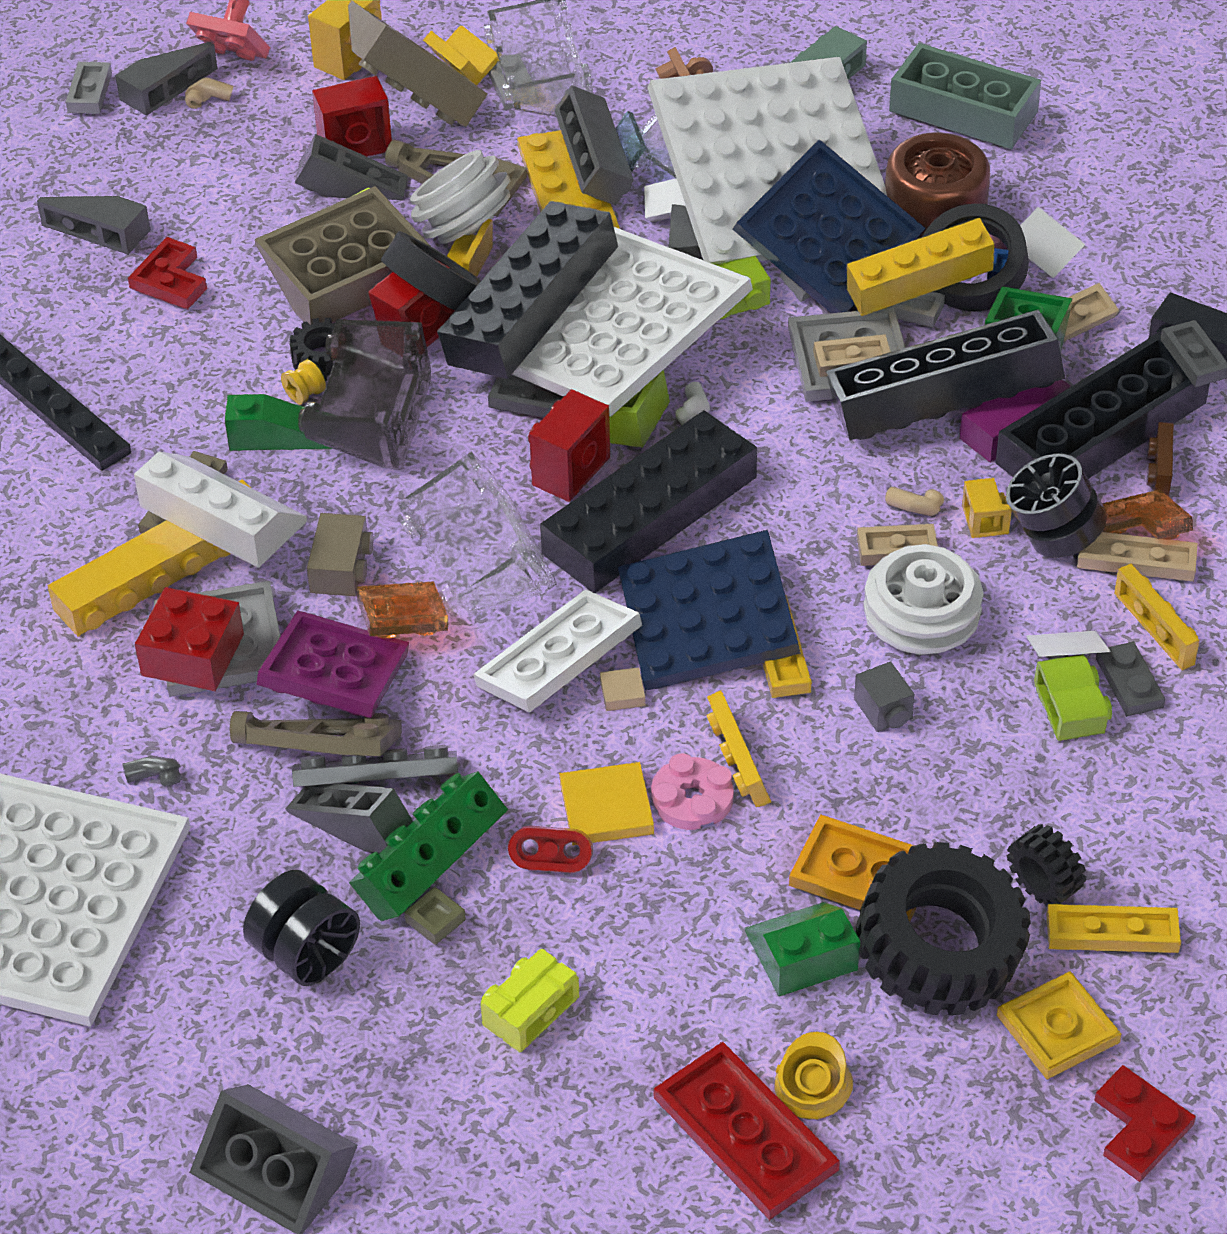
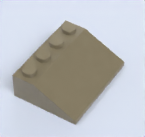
[348,0,488,127]
[255,186,430,325]

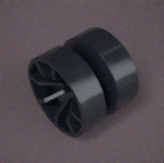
[1006,454,1107,558]
[243,870,360,986]

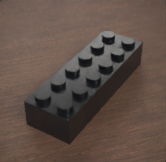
[437,201,619,379]
[826,310,1065,441]
[995,333,1210,479]
[540,410,757,593]

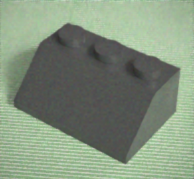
[189,1084,358,1234]

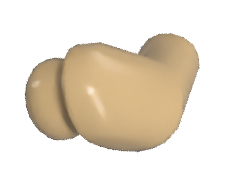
[185,78,233,109]
[885,487,944,516]

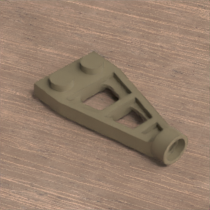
[385,139,527,217]
[229,711,402,756]

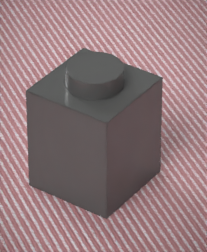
[854,661,915,732]

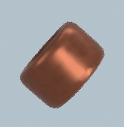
[885,132,990,238]

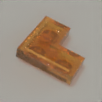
[1102,489,1193,540]

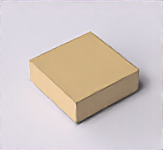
[600,667,646,711]

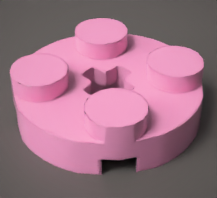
[651,753,734,830]

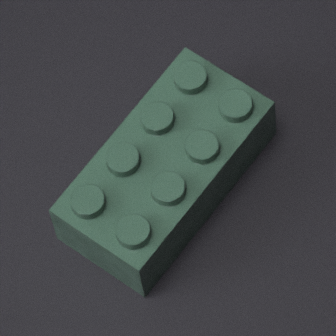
[889,43,1042,149]

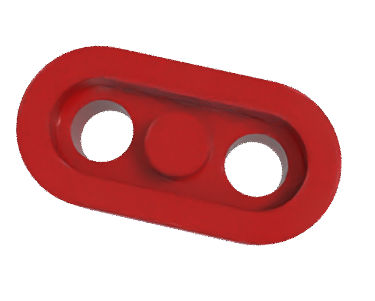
[508,826,593,873]

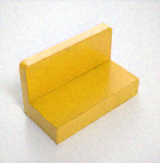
[423,25,501,86]
[447,219,493,277]

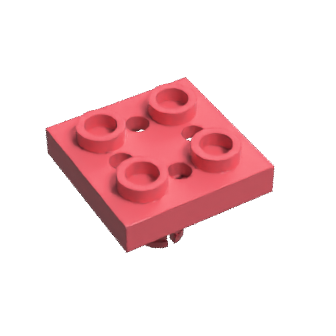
[186,0,270,61]

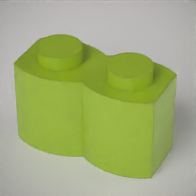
[1034,654,1112,741]

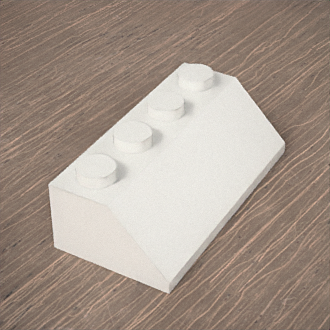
[134,452,307,568]

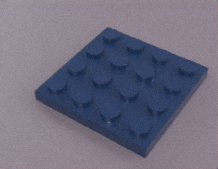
[732,139,926,313]
[618,529,801,690]

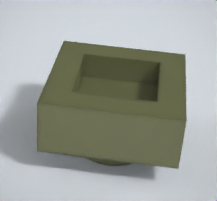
[404,887,466,945]

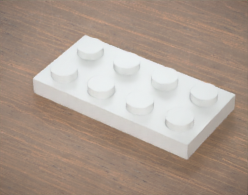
[473,589,642,712]

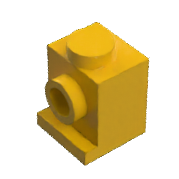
[962,478,1012,538]

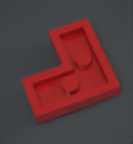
[128,237,207,310]
[1094,1065,1196,1182]

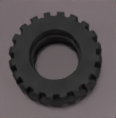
[856,842,1031,1016]

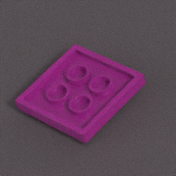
[256,610,409,718]

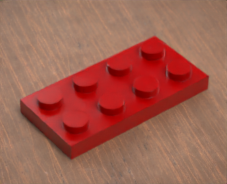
[653,1041,840,1221]

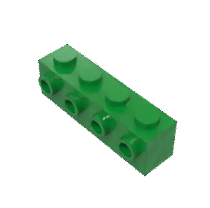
[349,771,508,921]

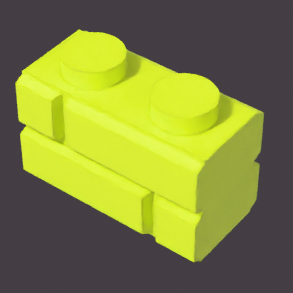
[480,948,579,1053]

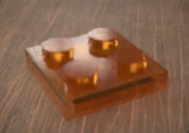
[357,581,448,638]

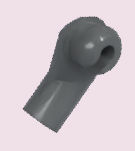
[122,756,182,787]

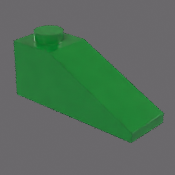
[225,394,342,451]

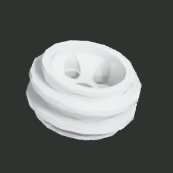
[410,150,510,244]
[863,544,984,655]

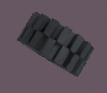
[289,317,356,381]
[1007,824,1087,907]

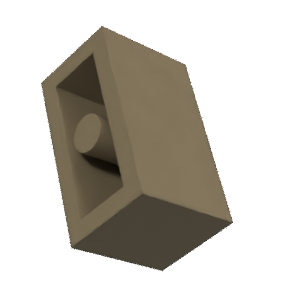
[307,513,374,596]

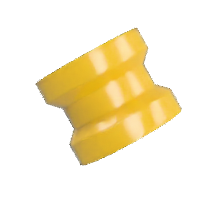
[281,359,326,405]

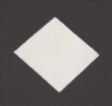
[1020,207,1085,278]
[1026,631,1111,657]

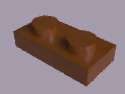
[1146,422,1174,501]

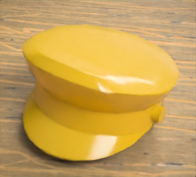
[774,1031,853,1120]

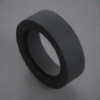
[922,204,1029,312]
[381,231,481,311]

